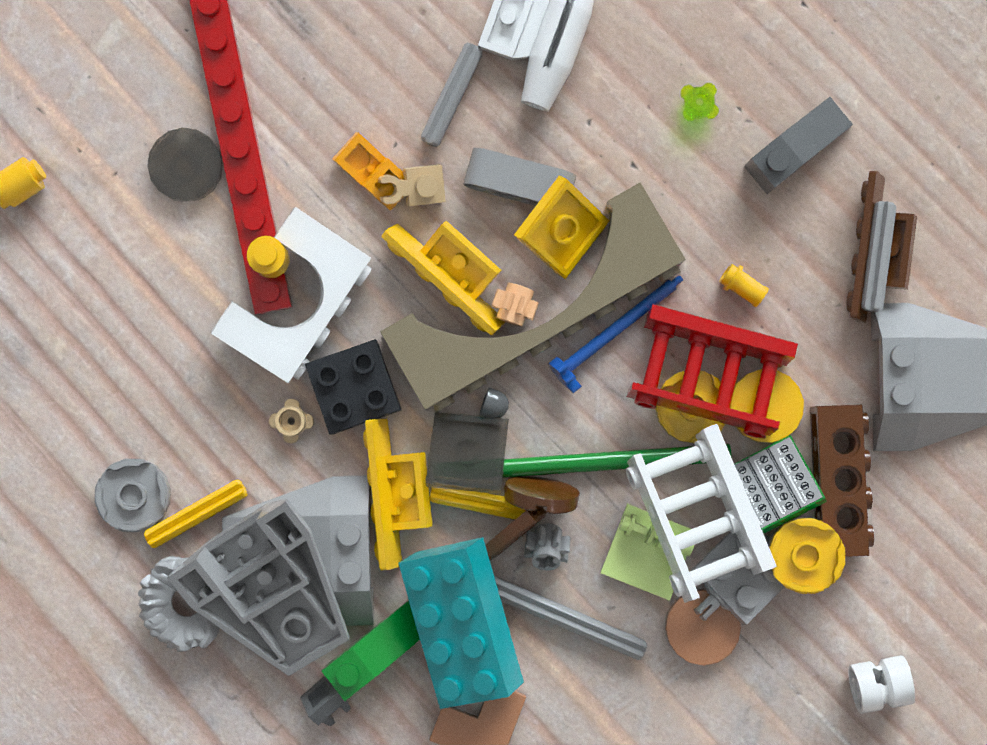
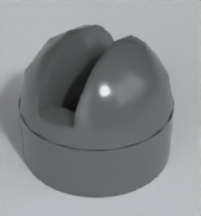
[479,387,509,419]

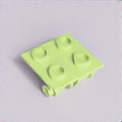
[600,504,694,601]

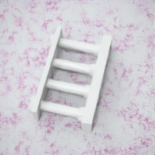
[626,424,777,603]

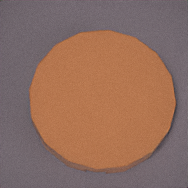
[665,589,741,666]

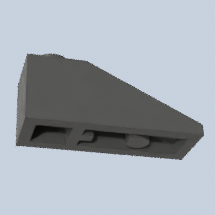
[744,97,853,194]

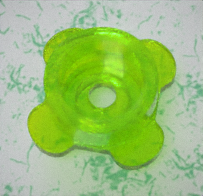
[680,83,719,121]

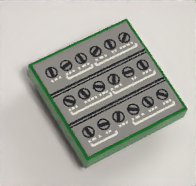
[734,435,827,534]

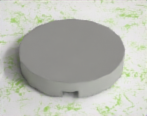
[94,459,171,532]

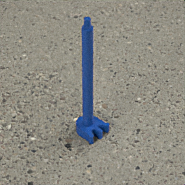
[548,275,683,393]

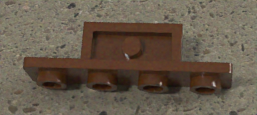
[846,171,917,323]

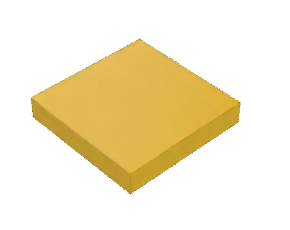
[514,175,610,279]

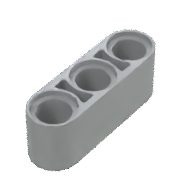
[463,148,576,206]

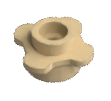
[269,399,314,443]

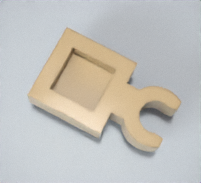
[378,164,446,206]

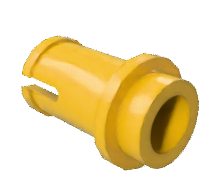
[719,264,769,308]

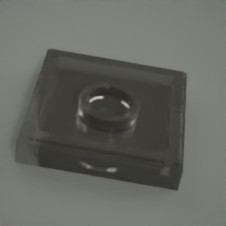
[426,412,509,494]

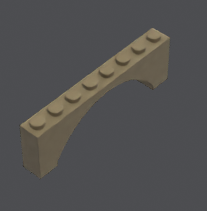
[380,182,686,413]

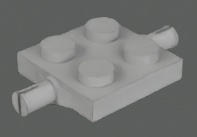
[691,523,785,625]

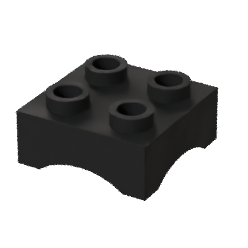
[305,339,402,435]

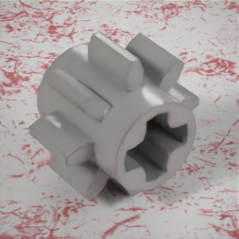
[524,523,571,571]

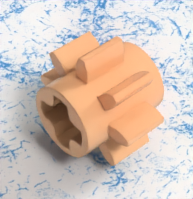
[492,282,539,327]

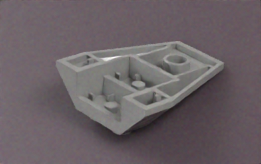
[871,303,987,451]
[222,475,374,626]
[167,499,350,676]

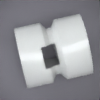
[848,655,915,714]

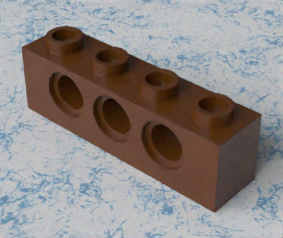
[810,404,874,557]

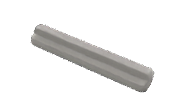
[421,43,482,147]
[861,201,896,312]

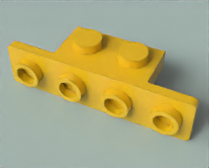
[381,221,506,335]
[363,419,433,571]

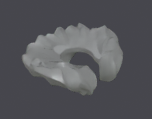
[138,556,220,652]

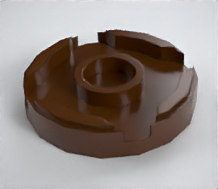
[504,476,580,514]

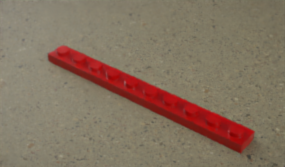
[189,0,293,315]

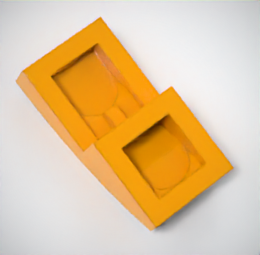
[332,132,404,211]

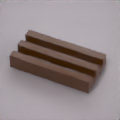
[485,506,547,561]

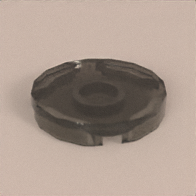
[147,127,223,202]

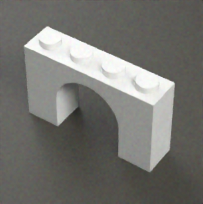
[211,207,372,383]

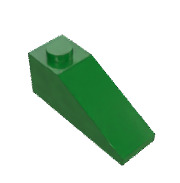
[322,600,420,701]

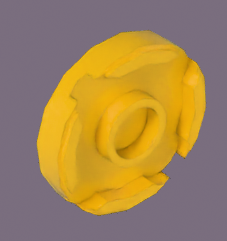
[730,369,804,443]
[655,370,725,443]
[769,518,845,594]

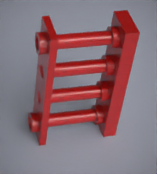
[626,304,798,438]

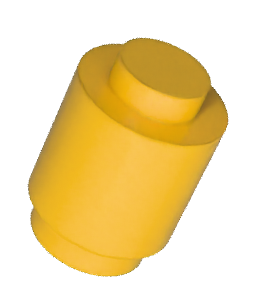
[0,157,46,209]
[247,236,290,278]

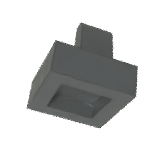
[300,676,351,726]

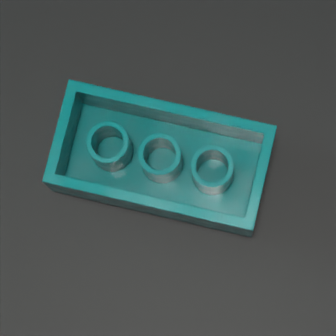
[398,537,524,709]

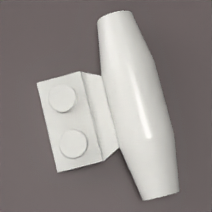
[478,0,594,112]

